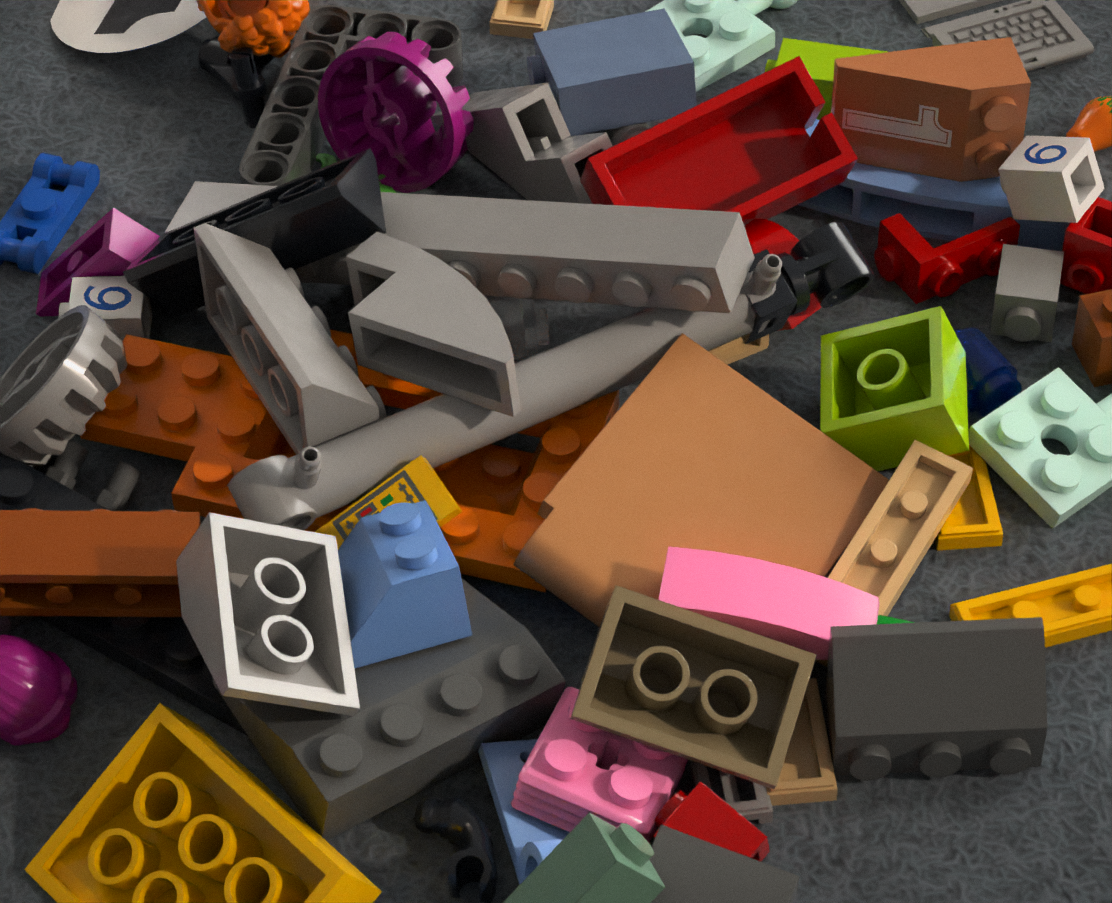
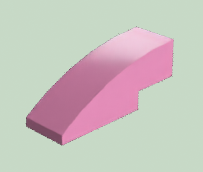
[658,546,879,660]

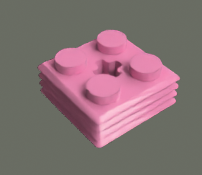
[511,687,688,843]

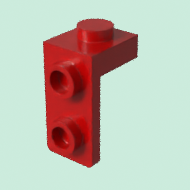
[874,213,1020,304]

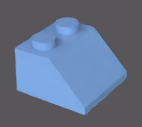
[338,500,472,668]

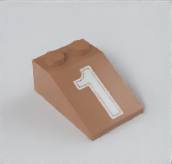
[831,37,1031,182]

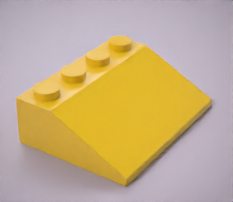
[24,703,382,903]

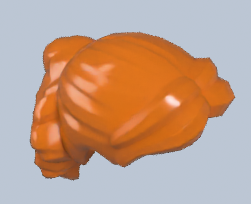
[197,0,310,58]

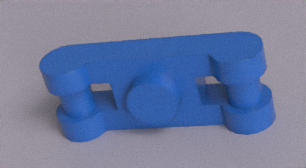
[0,153,100,275]

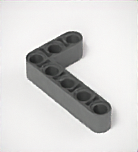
[239,5,463,186]

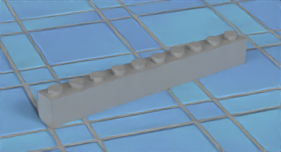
[165,181,755,313]

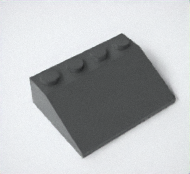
[213,579,566,841]

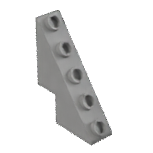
[431,83,612,204]

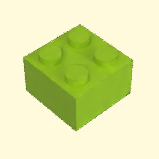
[820,306,969,472]

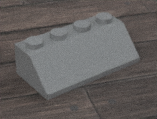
[193,223,387,455]

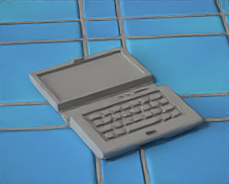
[899,0,1094,72]

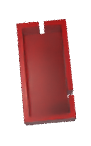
[580,56,858,226]

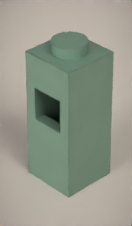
[503,812,665,903]

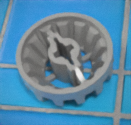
[0,305,127,466]

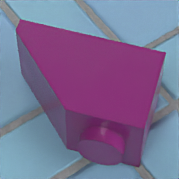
[36,208,160,317]

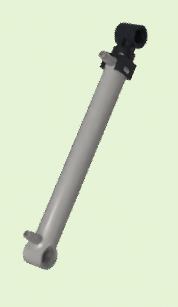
[227,222,875,530]

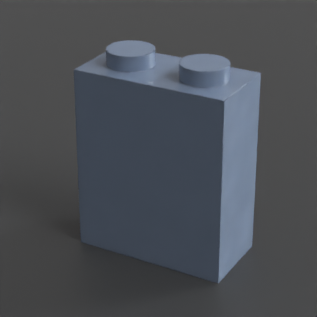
[527,8,697,136]

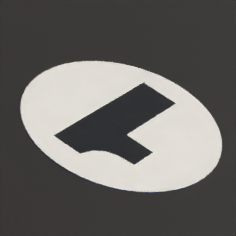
[50,0,206,53]

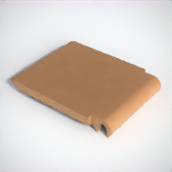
[514,333,889,627]

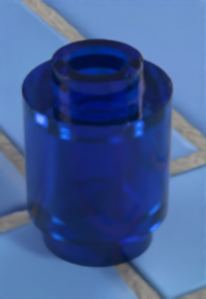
[954,327,1022,417]

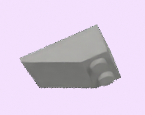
[176,512,360,716]

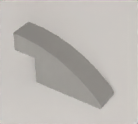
[346,231,521,417]

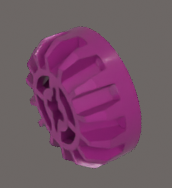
[318,32,474,193]

